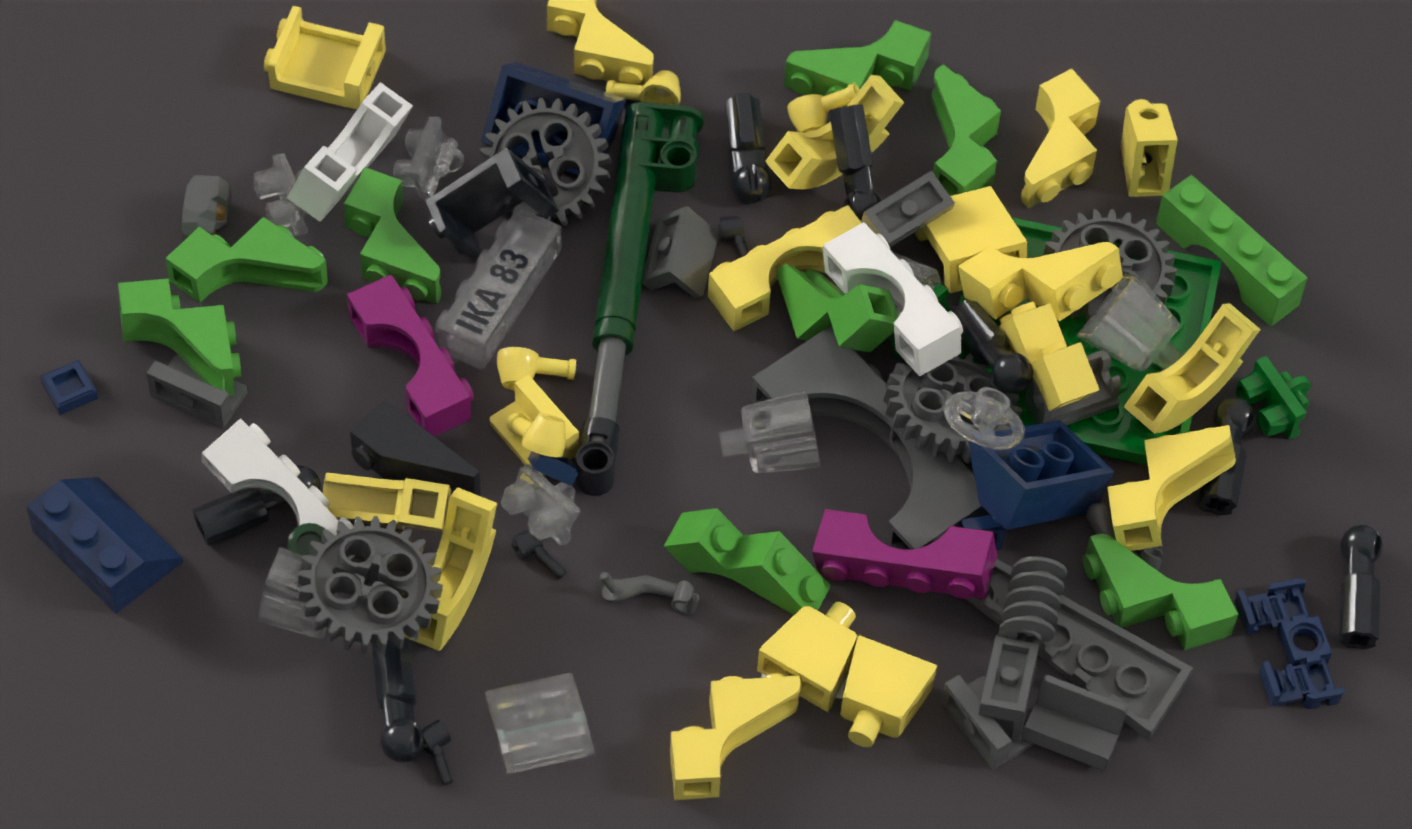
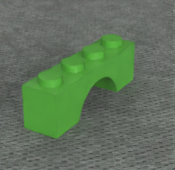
[1156,175,1308,327]

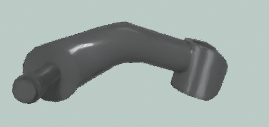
[1086,501,1163,571]
[600,572,700,615]

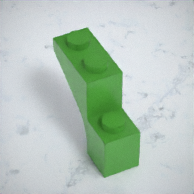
[784,20,931,107]
[931,64,1001,196]
[344,167,441,305]
[166,217,328,303]
[776,264,899,352]
[118,278,241,396]
[664,508,831,615]
[1082,533,1238,650]

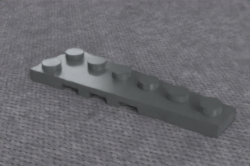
[966,559,1193,740]

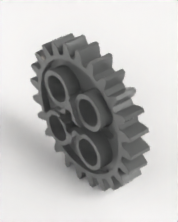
[479,98,612,230]
[1043,209,1177,330]
[883,353,1022,463]
[297,516,443,654]

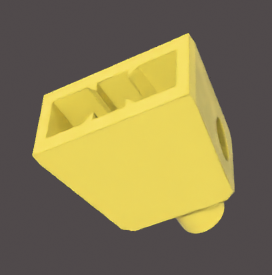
[1121,99,1177,197]
[757,602,858,712]
[840,635,937,747]

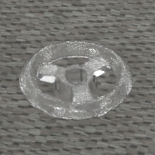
[943,387,1025,450]

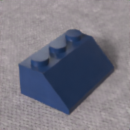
[481,62,626,175]
[968,420,1114,530]
[26,477,183,614]

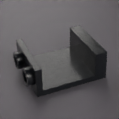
[426,148,559,263]

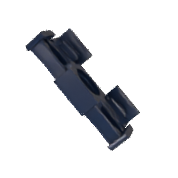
[1234,578,1345,709]

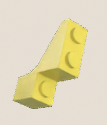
[547,0,654,85]
[1021,69,1100,208]
[958,242,1123,321]
[999,301,1099,411]
[1107,425,1236,551]
[322,473,451,533]
[670,673,800,800]

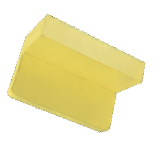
[489,374,579,479]

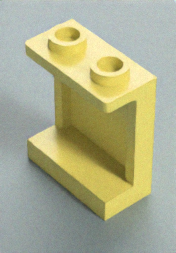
[264,6,386,110]
[915,186,1027,293]

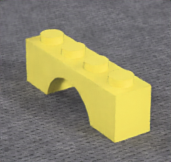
[708,205,862,332]

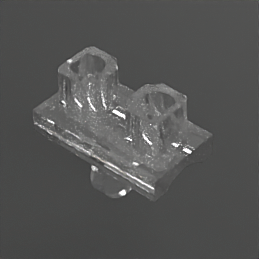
[393,117,465,199]
[253,153,308,236]
[501,464,581,546]

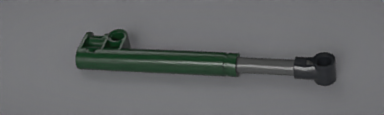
[576,102,705,496]

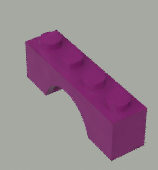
[347,274,474,436]
[812,509,997,599]

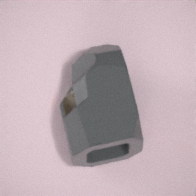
[182,175,231,240]

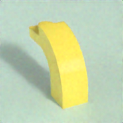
[765,75,904,189]
[1124,303,1261,434]
[404,487,497,651]

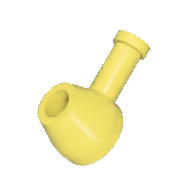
[606,70,681,105]
[787,83,860,133]
[497,347,576,391]
[507,413,566,457]

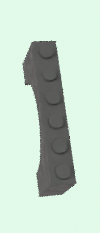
[750,326,991,550]

